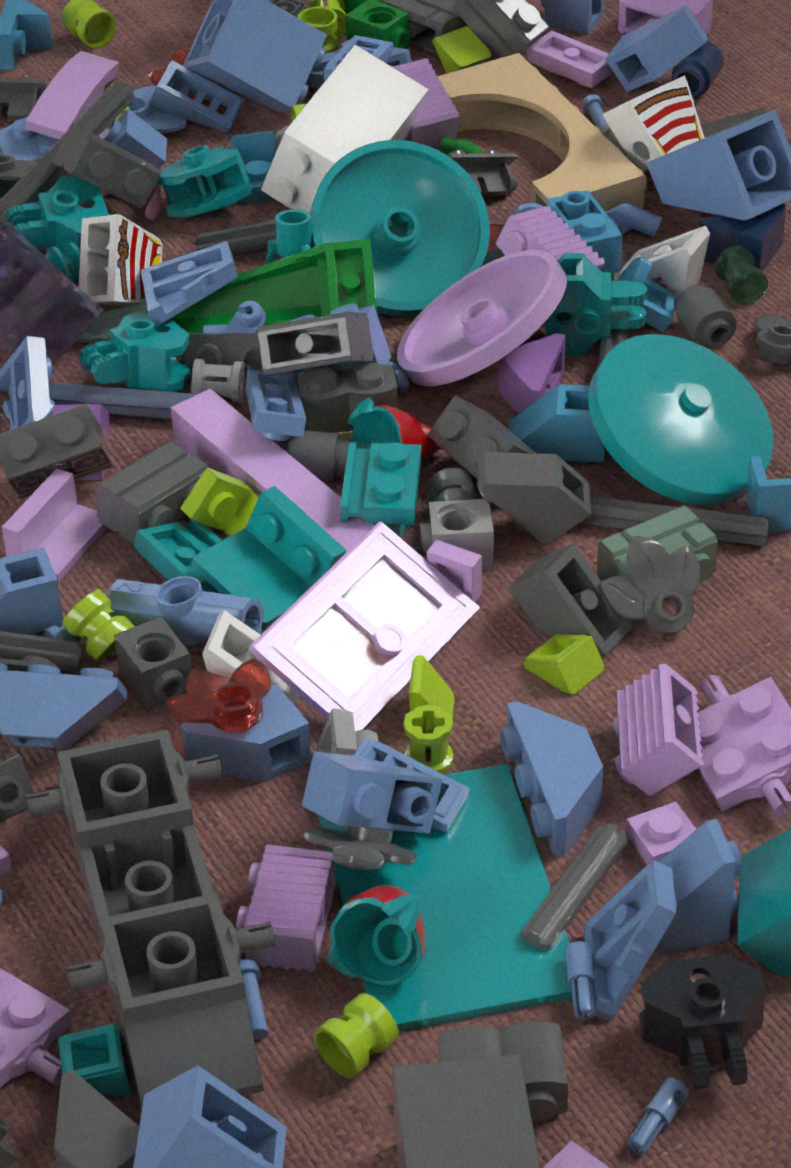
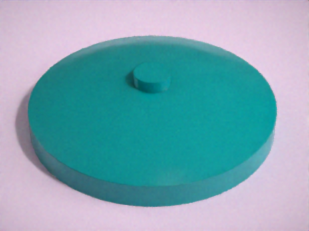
[310,140,490,317]
[588,334,774,505]

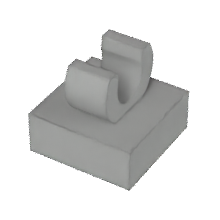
[316,708,379,756]

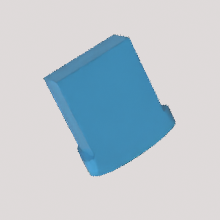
[617,257,675,332]

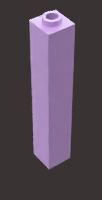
[171,389,388,595]

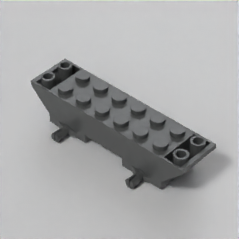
[26,729,275,1112]

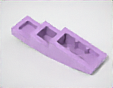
[24,51,119,139]

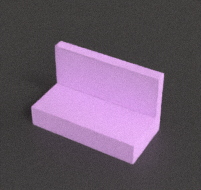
[2,469,107,582]

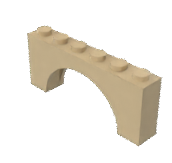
[438,53,647,211]

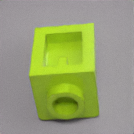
[180,467,260,537]

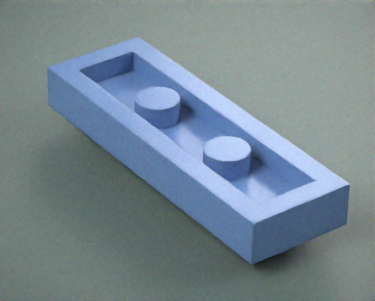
[245,370,306,441]

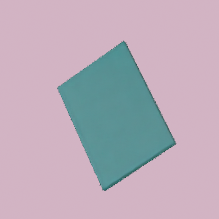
[317,764,572,1031]

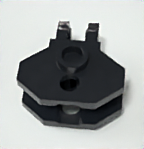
[639,955,766,1089]

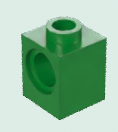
[345,0,410,49]

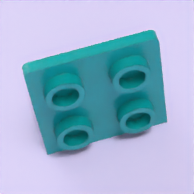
[191,485,347,629]

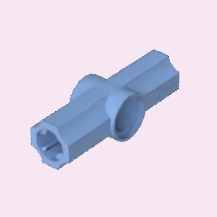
[109,576,264,646]

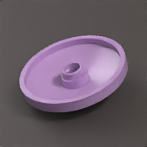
[397,249,567,386]

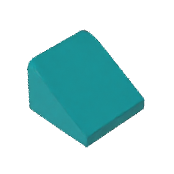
[58,1022,133,1096]

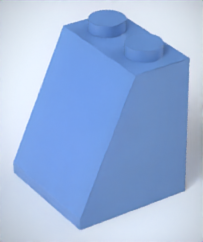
[183,0,327,113]
[646,109,791,221]

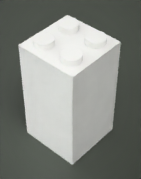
[261,45,429,213]

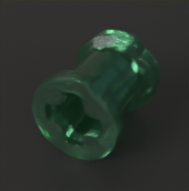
[714,245,768,305]

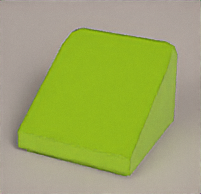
[432,26,492,73]
[523,634,604,694]
[409,655,454,732]

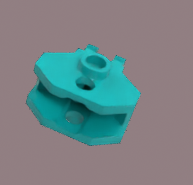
[157,145,252,217]
[4,176,109,255]
[545,253,648,356]
[77,312,190,392]

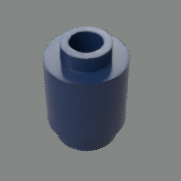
[672,41,724,97]

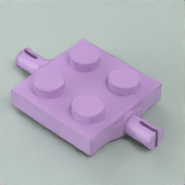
[697,675,791,818]
[0,968,71,1088]

